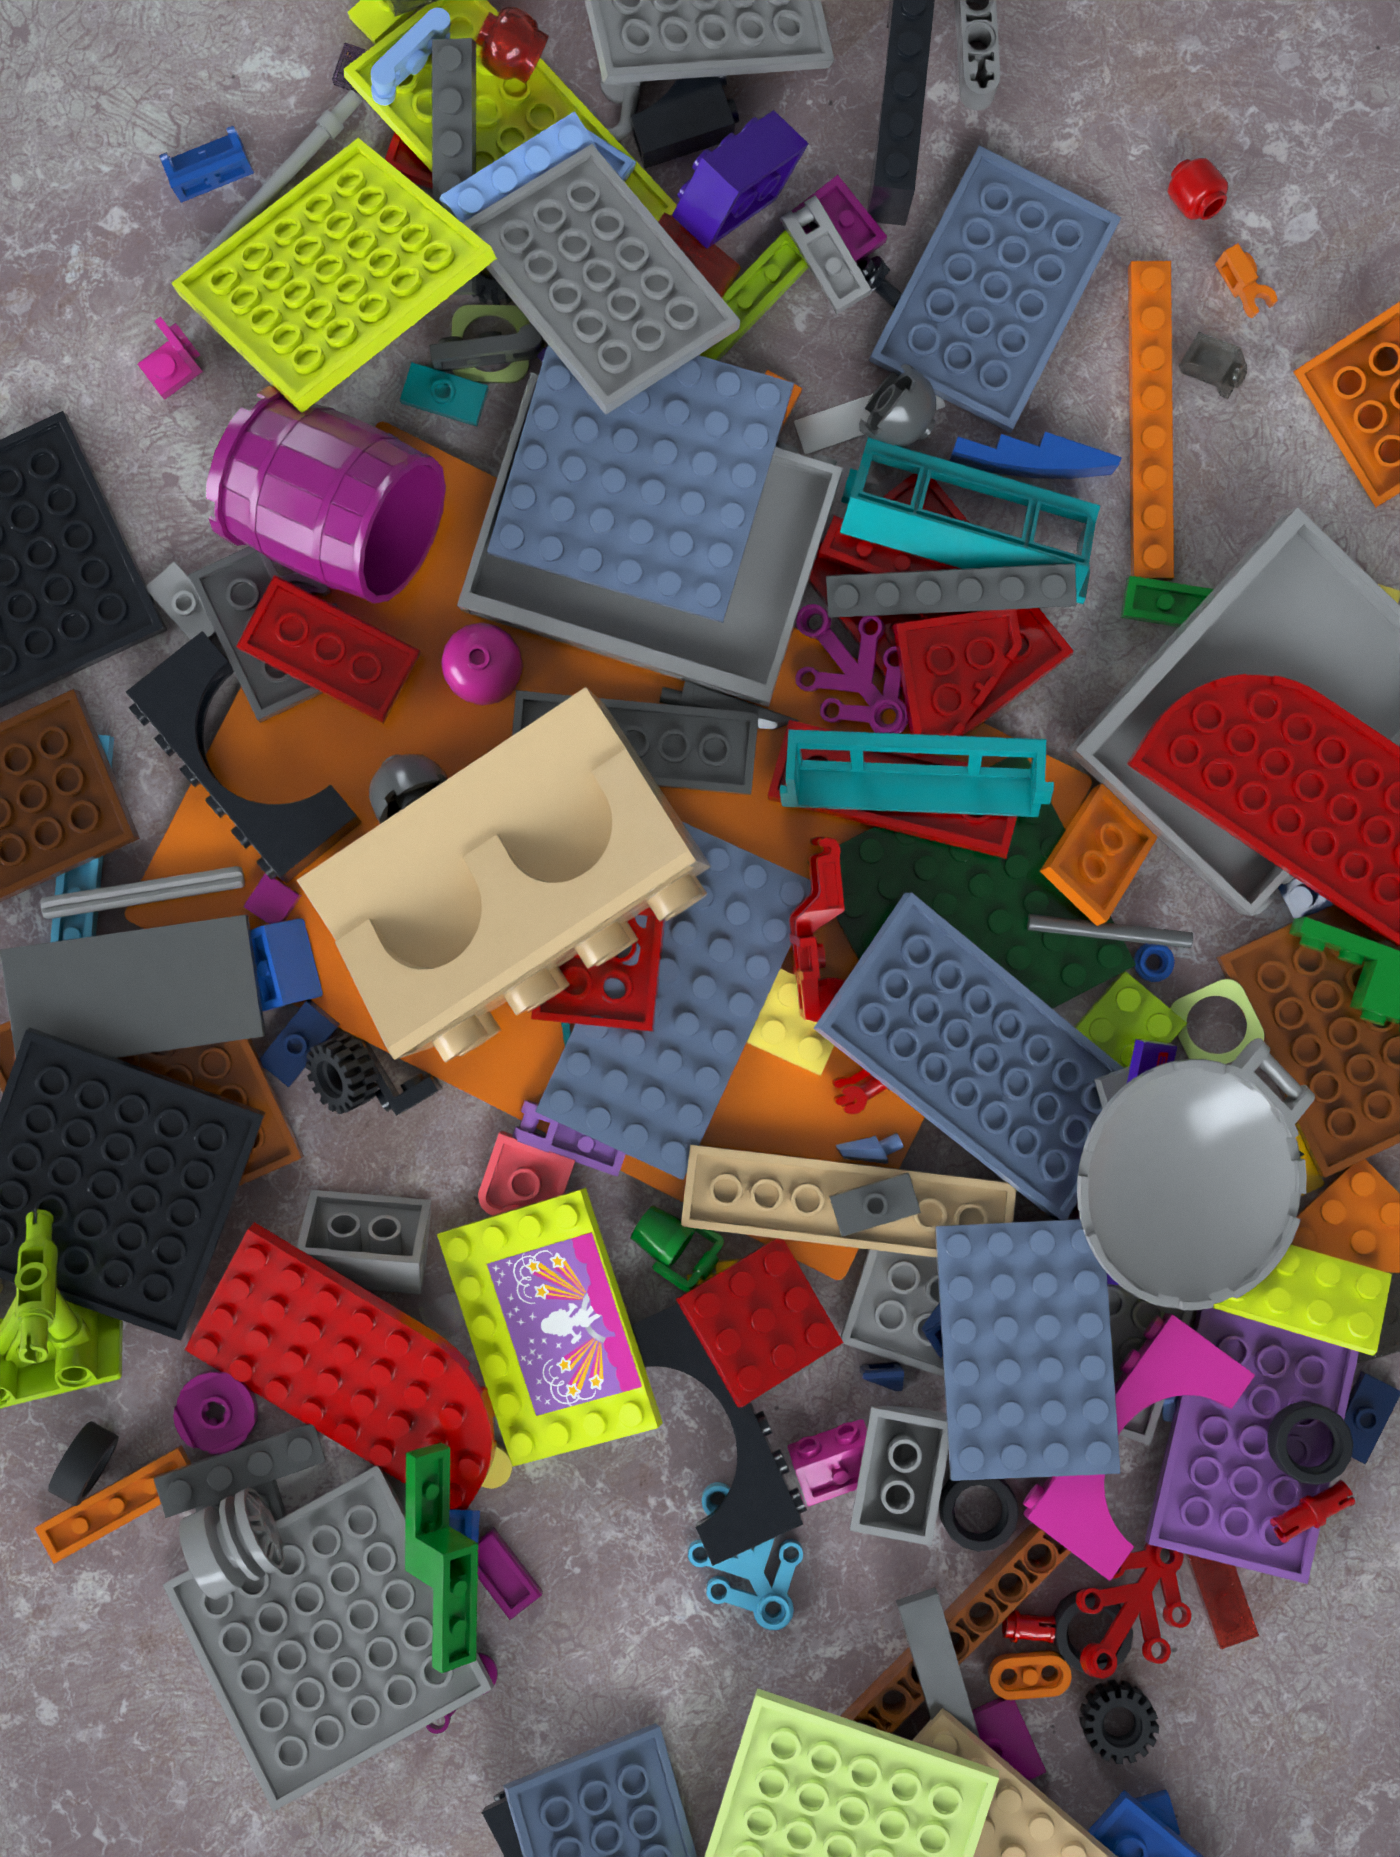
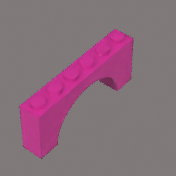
[1023,1313,1255,1581]

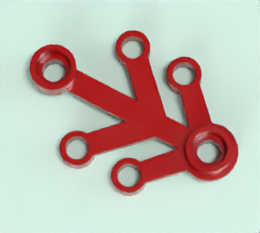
[1076,1542,1191,1679]

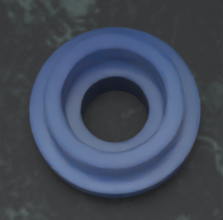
[1133,943,1175,982]

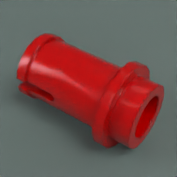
[1002,1609,1056,1643]

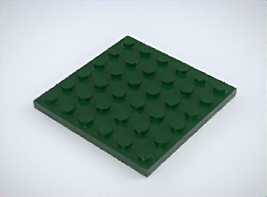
[807,757,1136,1009]

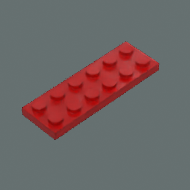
[767,720,1017,859]

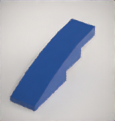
[949,432,1122,479]

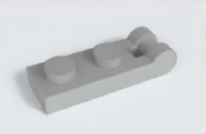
[780,196,871,315]

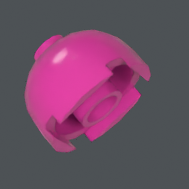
[441,623,523,706]

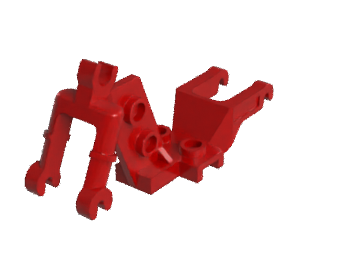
[789,837,890,1114]

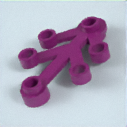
[795,604,908,734]

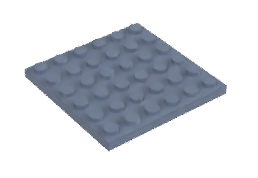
[487,345,794,623]

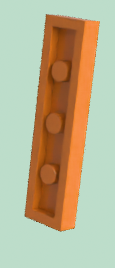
[34,1445,191,1564]

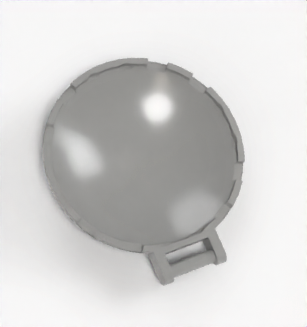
[1077,1038,1315,1310]

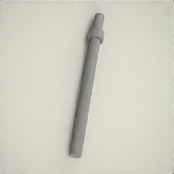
[190,90,363,267]

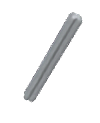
[41,866,245,919]

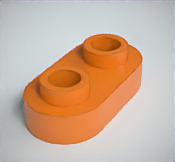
[988,1651,1072,1700]

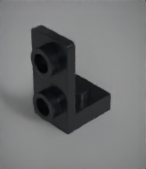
[360,1041,443,1116]

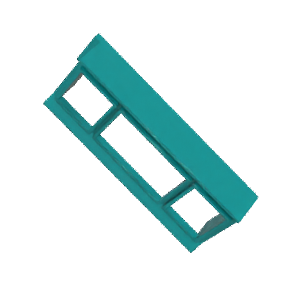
[840,437,1101,604]
[780,729,1054,817]

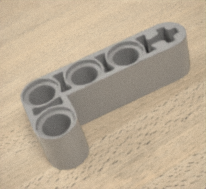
[954,0,1000,111]

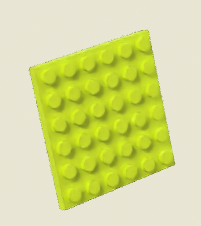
[171,138,497,413]

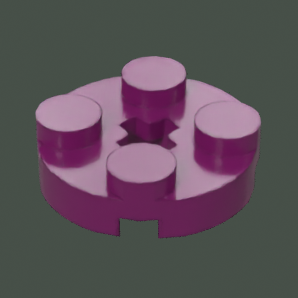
[173,1370,258,1454]

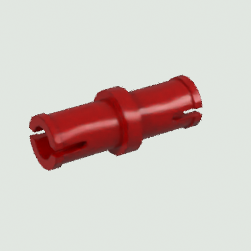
[1270,1480,1355,1543]

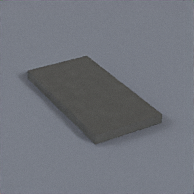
[0,914,266,1058]

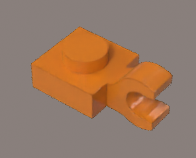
[1215,243,1278,319]

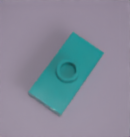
[400,362,489,427]

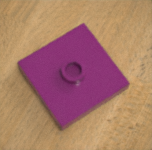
[972,1697,1047,1781]

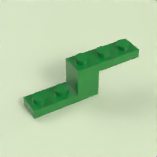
[1289,917,1400,1032]
[405,1443,478,1674]

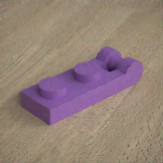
[512,1100,626,1177]

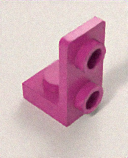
[137,316,203,400]

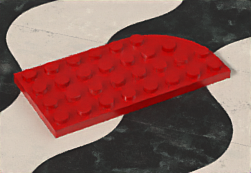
[1126,674,1400,946]
[184,1222,497,1510]

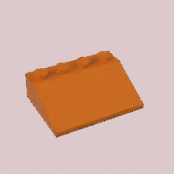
[1293,301,1400,508]

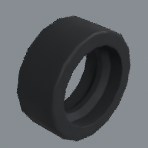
[1267,1401,1354,1485]
[48,1421,119,1506]
[939,1479,1019,1552]
[1051,1590,1133,1673]

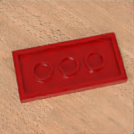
[236,575,421,724]

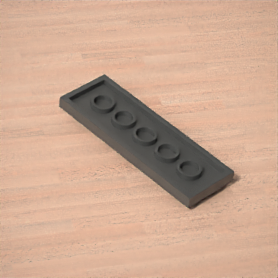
[512,690,759,795]

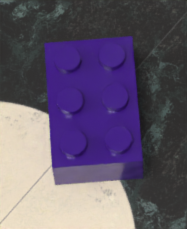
[672,110,809,249]

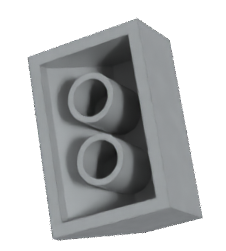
[297,1190,431,1294]
[850,1406,949,1546]

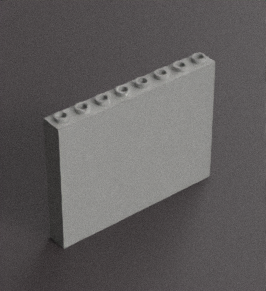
[457,372,843,707]
[1066,507,1400,916]

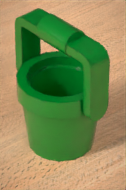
[630,1205,724,1292]

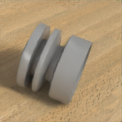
[179,1487,285,1600]

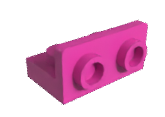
[787,1419,867,1507]

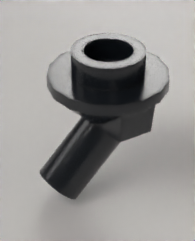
[857,256,902,308]

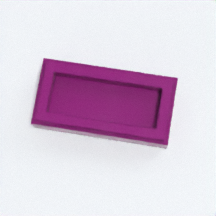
[478,1527,543,1620]

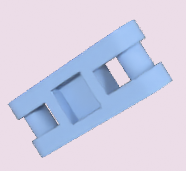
[371,7,450,106]

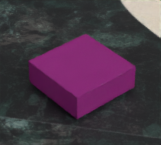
[243,873,302,924]

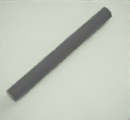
[1027,914,1193,948]

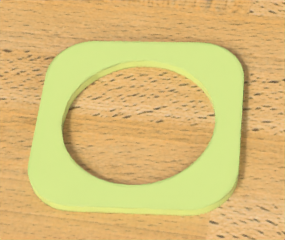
[452,305,530,383]
[1170,979,1265,1064]

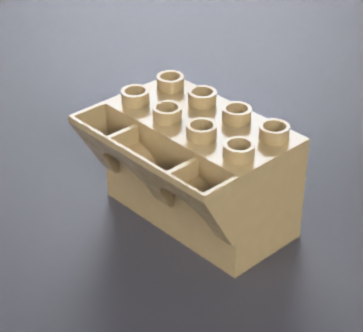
[297,687,711,1063]

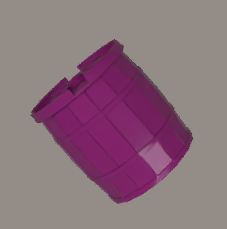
[206,386,446,604]

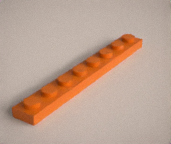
[1128,261,1174,581]

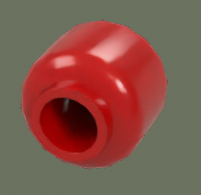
[1167,158,1228,220]

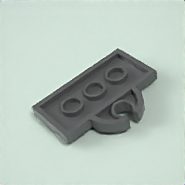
[188,546,339,723]

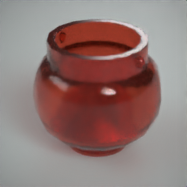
[475,6,549,84]

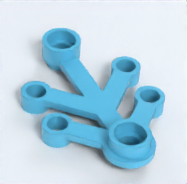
[688,1482,803,1630]

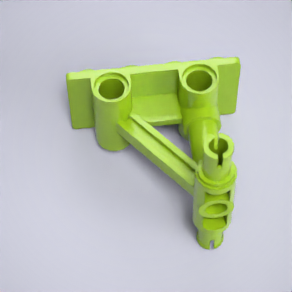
[0,1210,123,1408]

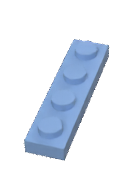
[439,111,597,223]

